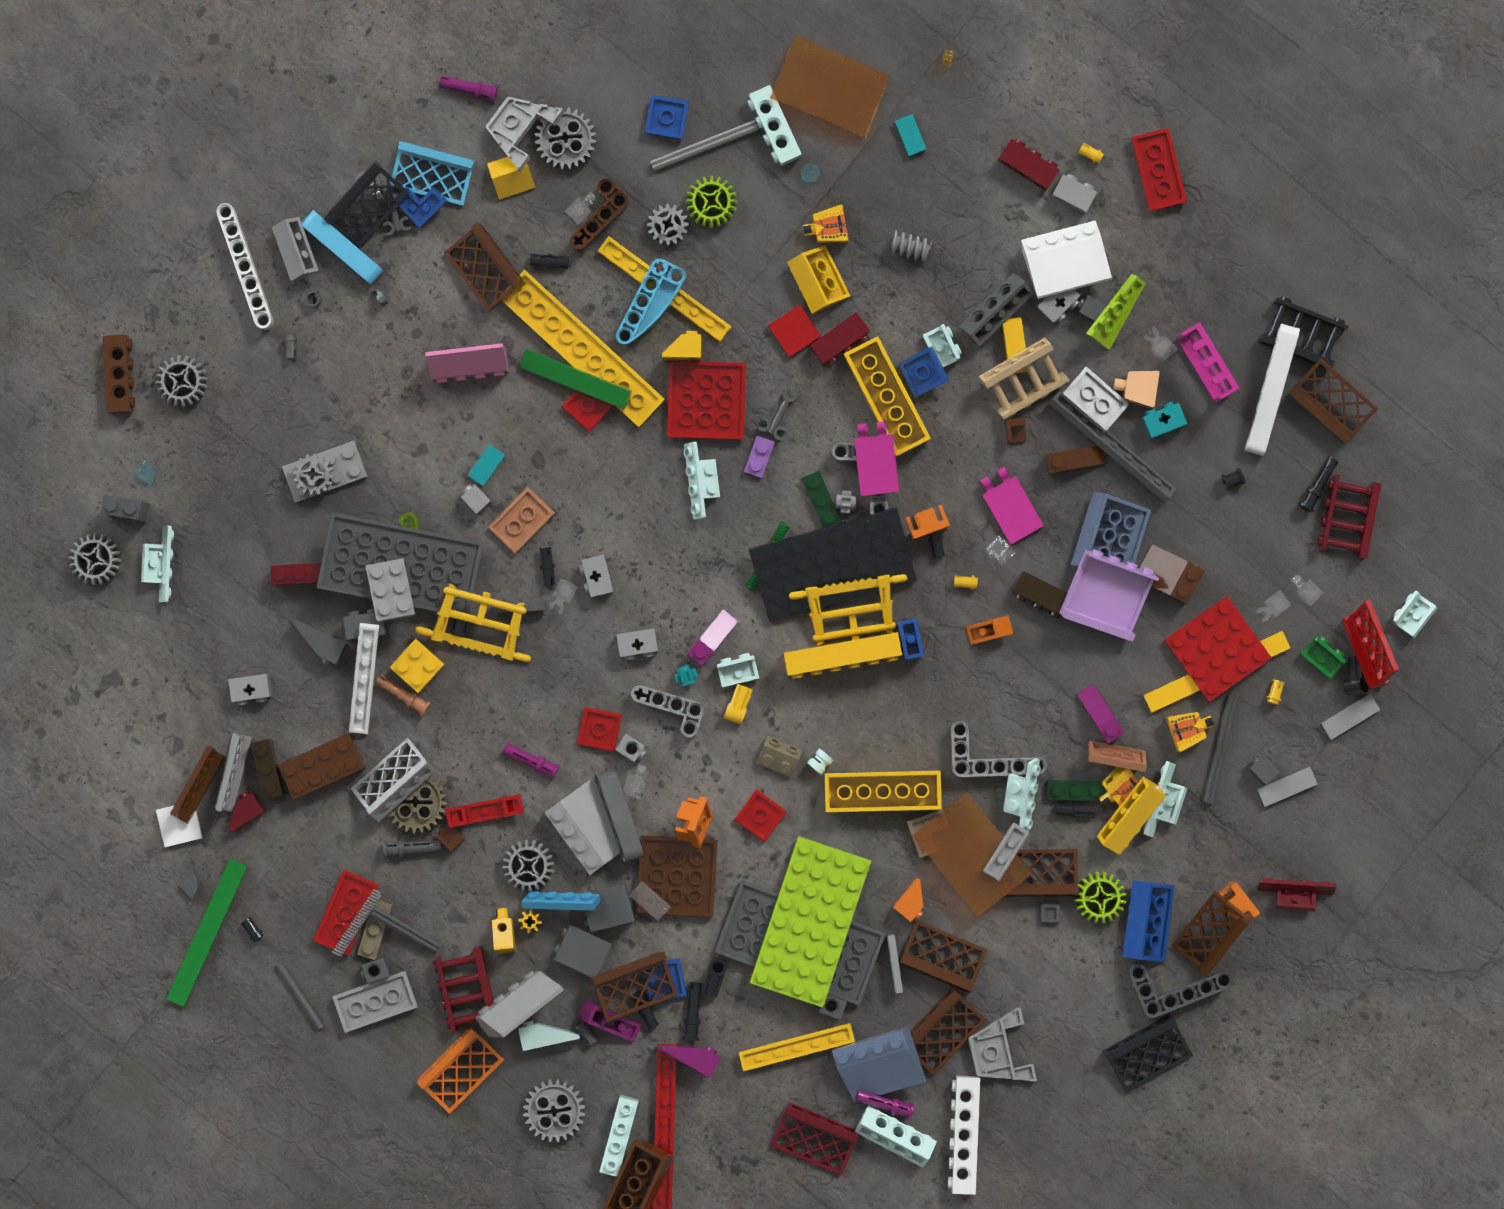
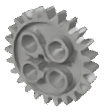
[535,107,597,170]
[523,1079,585,1142]

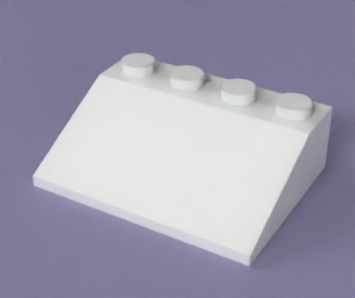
[1021,221,1112,299]

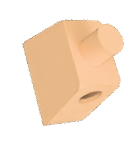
[1113,371,1160,409]

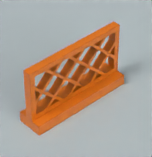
[417,1026,504,1114]

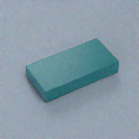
[894,114,927,157]
[468,444,506,487]

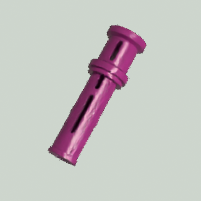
[439,76,498,102]
[502,742,560,780]
[855,1090,914,1120]

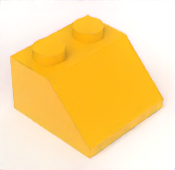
[662,331,702,361]

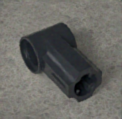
[1343,656,1369,695]
[701,957,727,997]

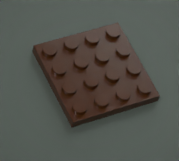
[636,835,718,917]

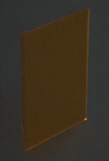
[770,35,890,138]
[913,793,1032,917]

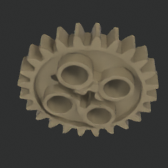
[387,774,447,833]

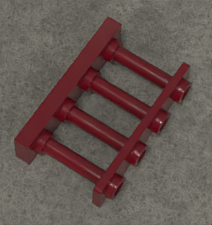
[1317,475,1382,559]
[433,946,494,1033]

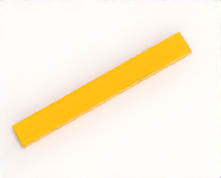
[597,236,731,342]
[1143,631,1290,713]

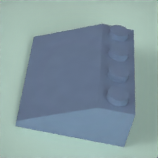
[1071,491,1151,567]
[832,1026,926,1102]

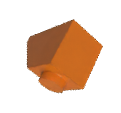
[966,615,1013,645]
[892,877,923,922]

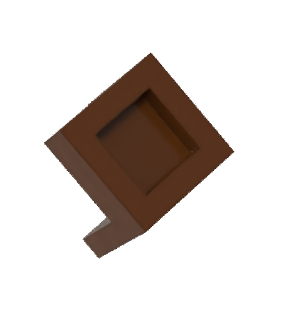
[1004,417,1026,444]
[435,824,466,852]

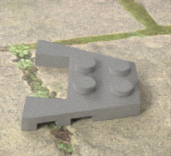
[485,96,564,172]
[968,1007,1037,1082]

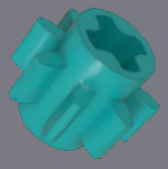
[674,664,698,687]

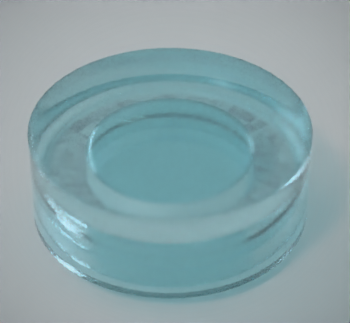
[801,163,820,183]

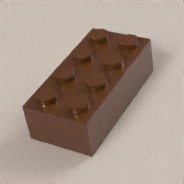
[278,733,366,800]
[603,1138,674,1209]

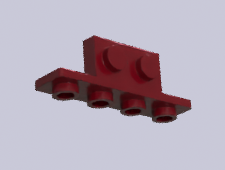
[1257,878,1336,912]

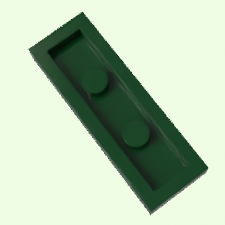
[802,471,841,528]
[1047,780,1105,801]

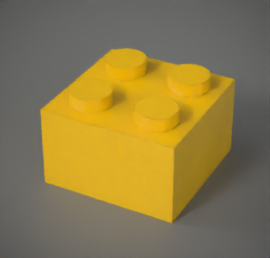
[390,639,445,693]

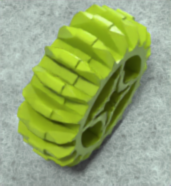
[686,176,737,228]
[1074,872,1126,924]

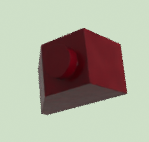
[229,791,266,832]

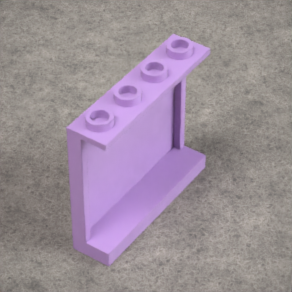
[1059,549,1159,642]

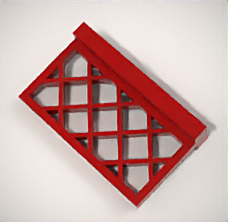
[1341,600,1399,689]

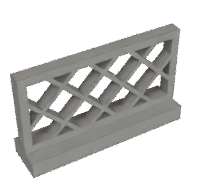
[215,733,253,812]
[351,738,436,822]

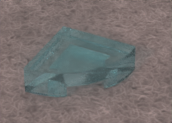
[135,459,155,485]

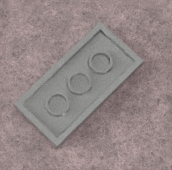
[282,441,368,503]
[332,971,418,1033]

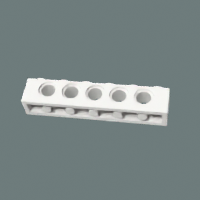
[948,1075,980,1195]

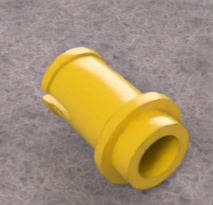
[1078,143,1104,164]
[954,575,978,591]
[1266,680,1285,705]

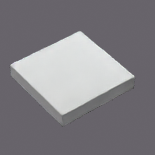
[156,806,203,847]

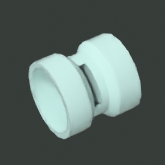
[807,748,834,775]

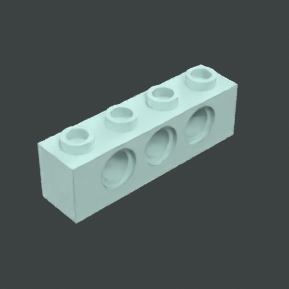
[747,85,802,166]
[600,1095,639,1177]
[855,1105,937,1168]

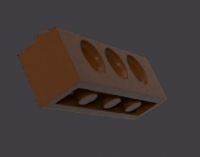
[103,335,135,414]

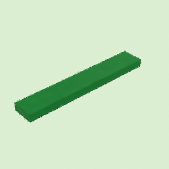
[520,349,632,409]

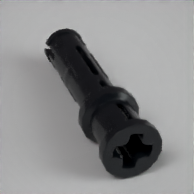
[1298,456,1339,513]
[682,982,702,1041]

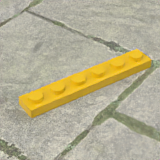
[738,1023,855,1071]

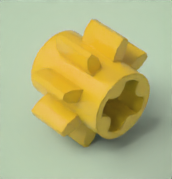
[518,909,542,933]

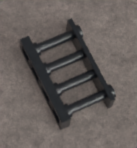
[1258,296,1349,369]

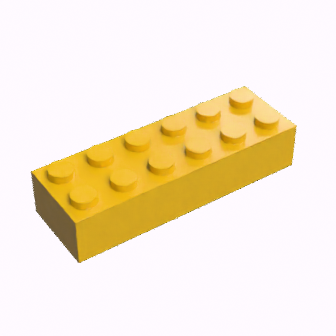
[843,336,931,457]
[783,632,902,679]
[824,770,942,812]

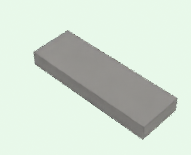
[1320,694,1380,740]
[1257,767,1317,807]
[983,822,1030,882]
[887,934,903,993]

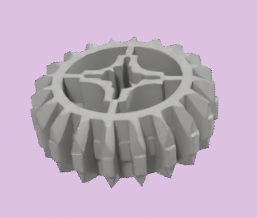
[155,355,208,407]
[68,533,121,585]
[502,840,554,892]

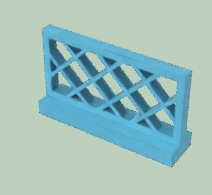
[390,141,476,206]

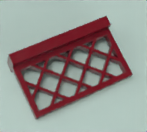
[770,1101,859,1176]

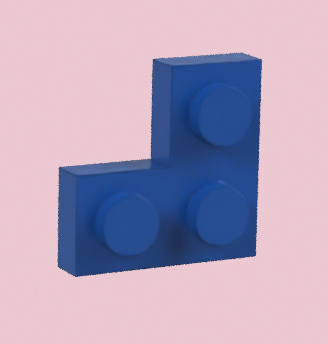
[394,187,447,228]

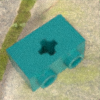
[1141,401,1187,439]

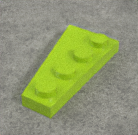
[1086,274,1146,350]

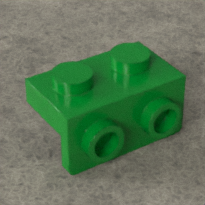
[1300,636,1346,679]

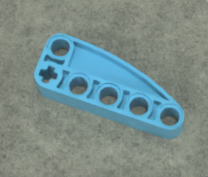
[616,259,687,344]

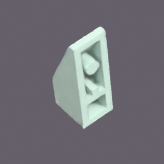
[518,1020,580,1051]

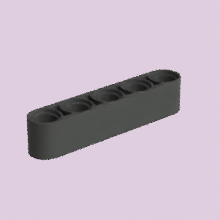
[595,769,644,863]

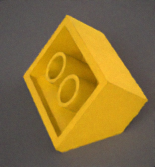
[787,245,850,314]

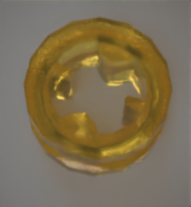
[941,48,954,67]

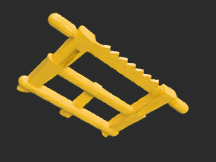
[789,574,907,646]
[415,583,531,662]

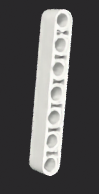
[217,203,274,330]
[1245,324,1300,456]

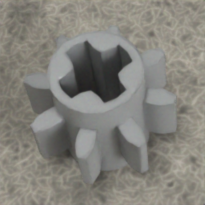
[836,490,856,514]

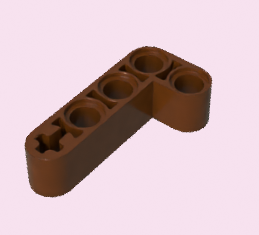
[570,178,629,252]

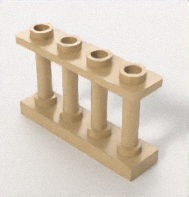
[979,338,1069,419]

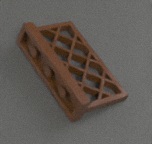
[444,222,526,312]
[1289,358,1379,444]
[170,745,225,824]
[1000,849,1079,897]
[1172,891,1254,977]
[899,920,988,993]
[589,952,678,1022]
[910,987,986,1075]

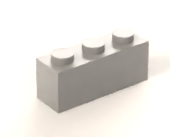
[272,217,318,281]

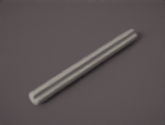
[651,120,758,171]

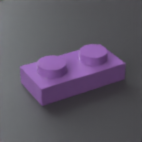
[744,436,775,478]

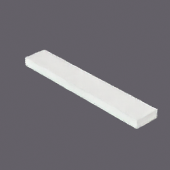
[349,623,379,734]

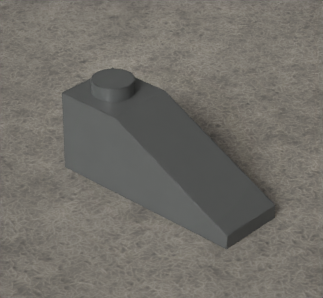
[292,619,347,666]

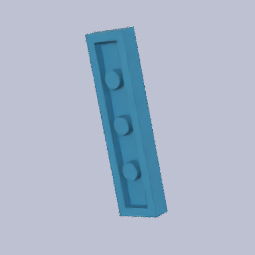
[522,891,601,911]

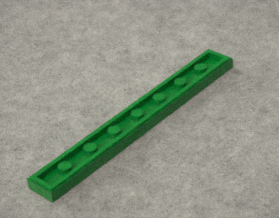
[166,858,248,1007]

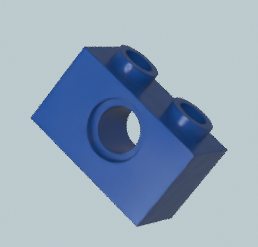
[897,618,924,660]

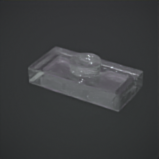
[629,881,671,921]

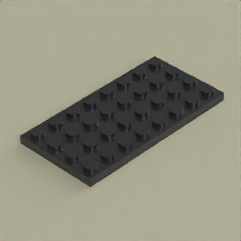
[749,507,917,622]

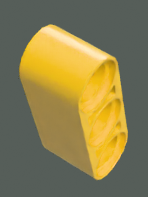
[1002,317,1027,373]

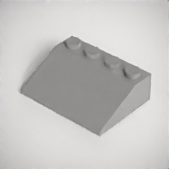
[545,779,620,875]
[475,970,564,1038]

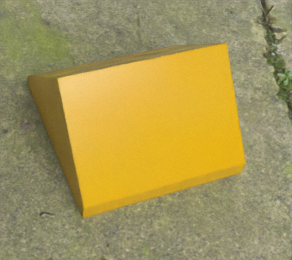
[487,157,535,200]

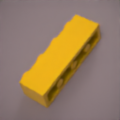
[1097,777,1166,855]

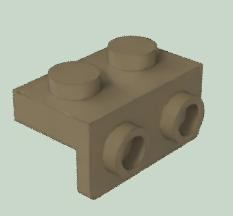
[756,736,802,778]

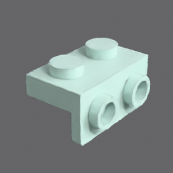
[922,324,962,368]
[1393,591,1437,638]
[717,653,759,688]

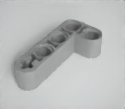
[631,685,704,737]

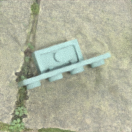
[684,442,720,520]
[141,525,174,602]
[1003,758,1041,831]
[1143,761,1187,837]

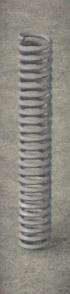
[332,889,381,956]

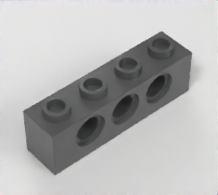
[959,273,1034,347]

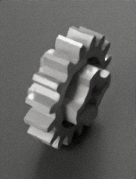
[647,204,689,246]
[292,454,335,496]

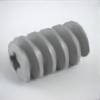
[891,230,933,263]

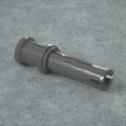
[383,840,441,858]

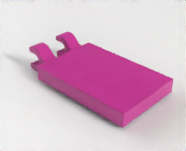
[854,421,900,496]
[980,467,1044,545]

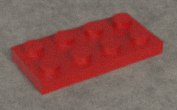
[1131,128,1187,212]
[313,869,380,956]

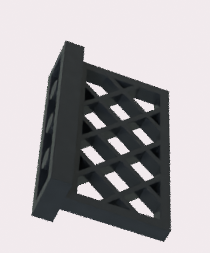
[323,160,409,248]
[1103,1014,1193,1093]

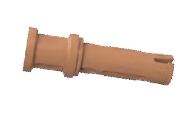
[375,674,431,717]

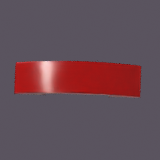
[445,794,524,828]

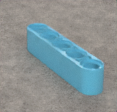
[302,210,384,285]

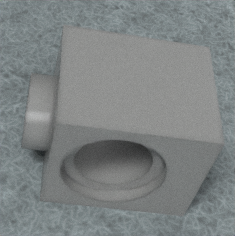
[461,484,491,515]
[615,734,646,762]

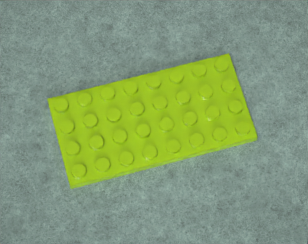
[750,836,871,1008]

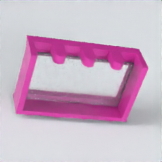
[1176,322,1240,403]

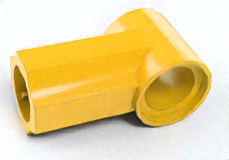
[723,684,753,725]

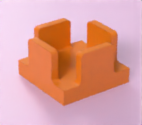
[905,505,950,541]
[674,796,713,849]
[1218,881,1260,919]

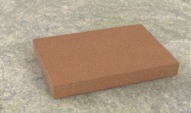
[488,487,555,554]
[1088,741,1147,772]

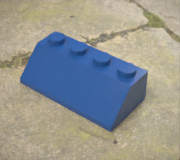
[1123,880,1175,962]

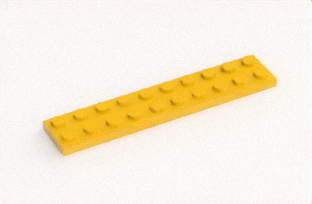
[499,270,665,427]

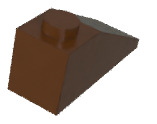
[1045,446,1105,475]

